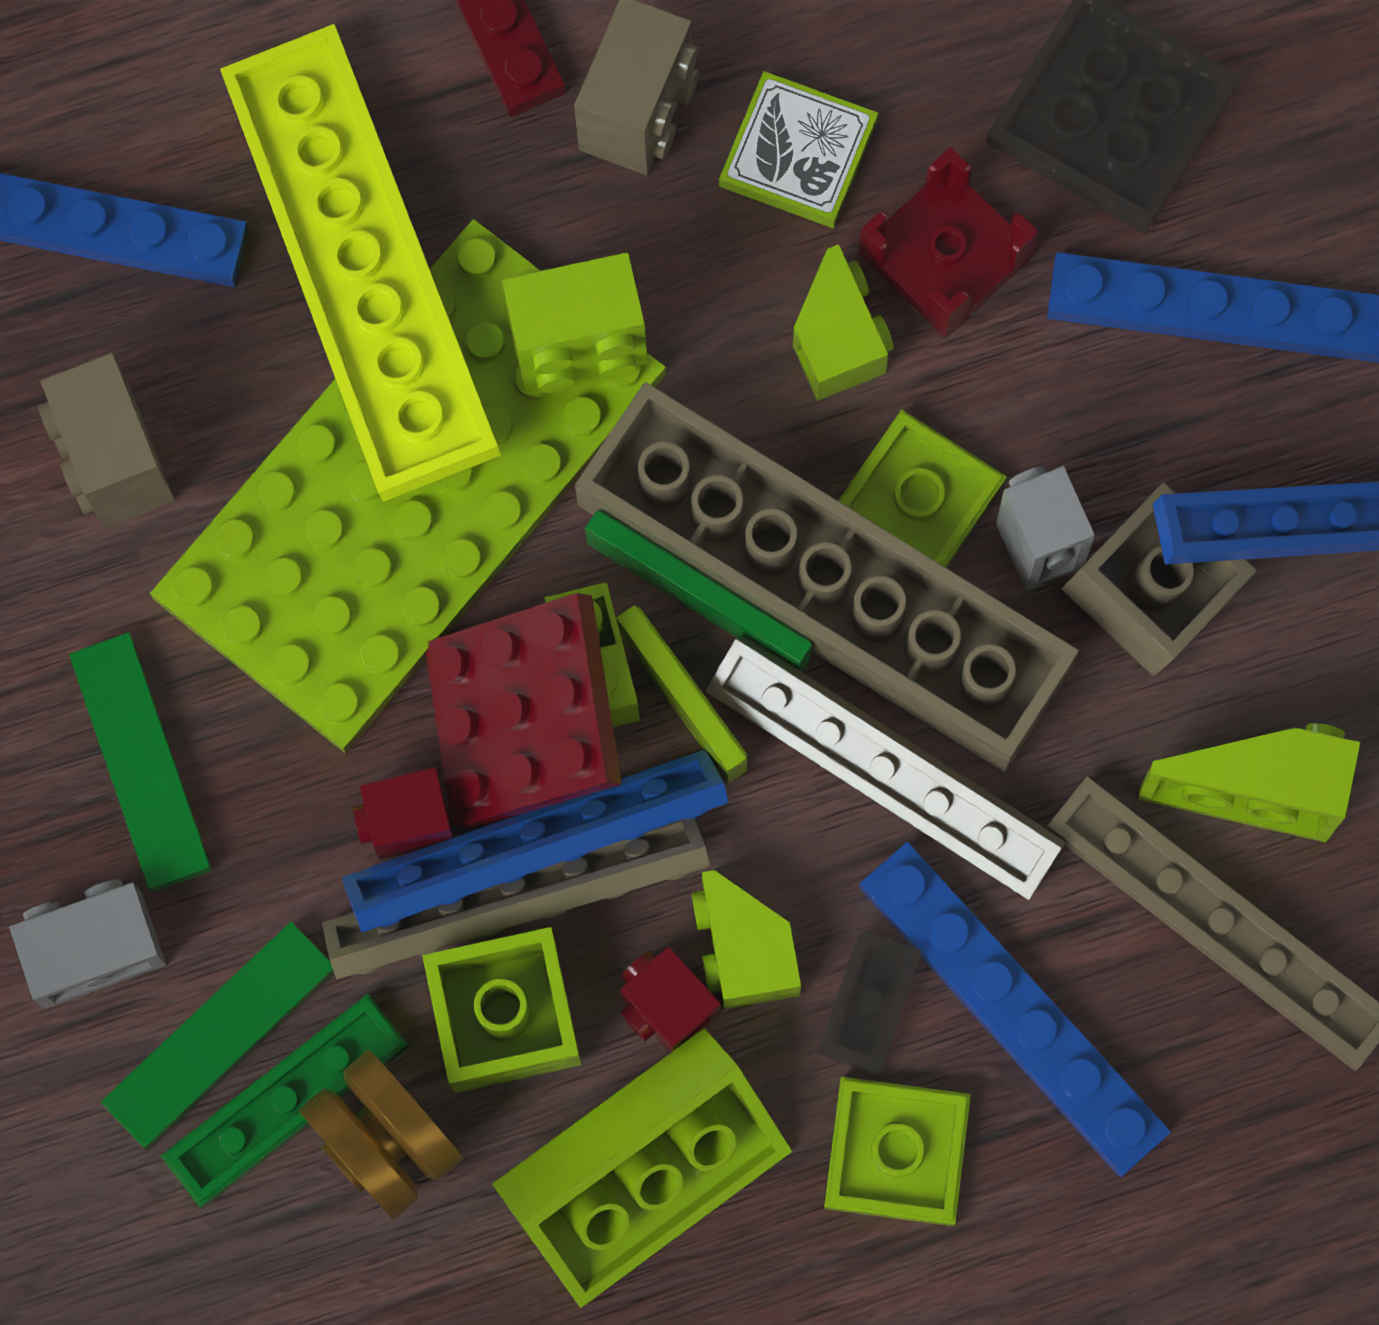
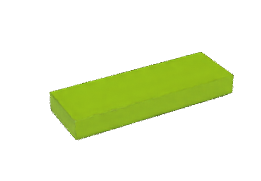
[616,605,747,784]

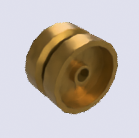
[298,1049,463,1221]

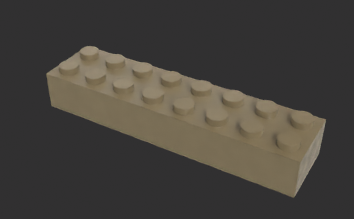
[575,382,1079,773]

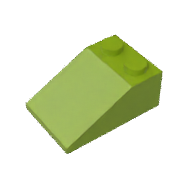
[1137,723,1360,843]

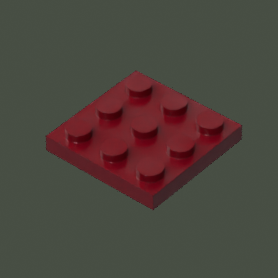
[426,593,622,830]

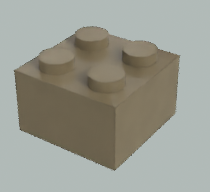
[574,0,699,176]
[37,353,175,529]
[1061,482,1257,676]

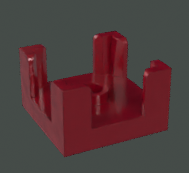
[859,147,1039,339]

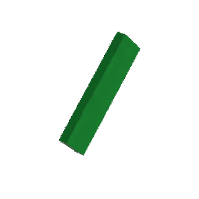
[585,510,812,672]
[69,632,213,893]
[100,921,334,1151]
[161,994,409,1209]

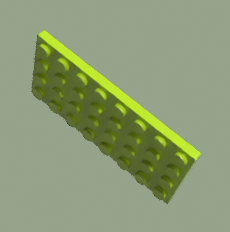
[150,219,666,754]

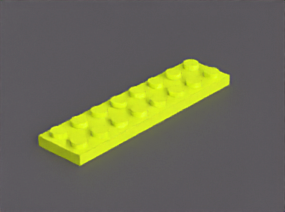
[220,24,502,502]

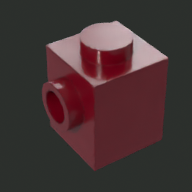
[352,767,454,860]
[619,946,721,1053]

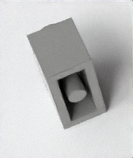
[996,466,1095,591]
[9,880,166,1009]

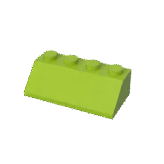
[492,1028,792,1308]

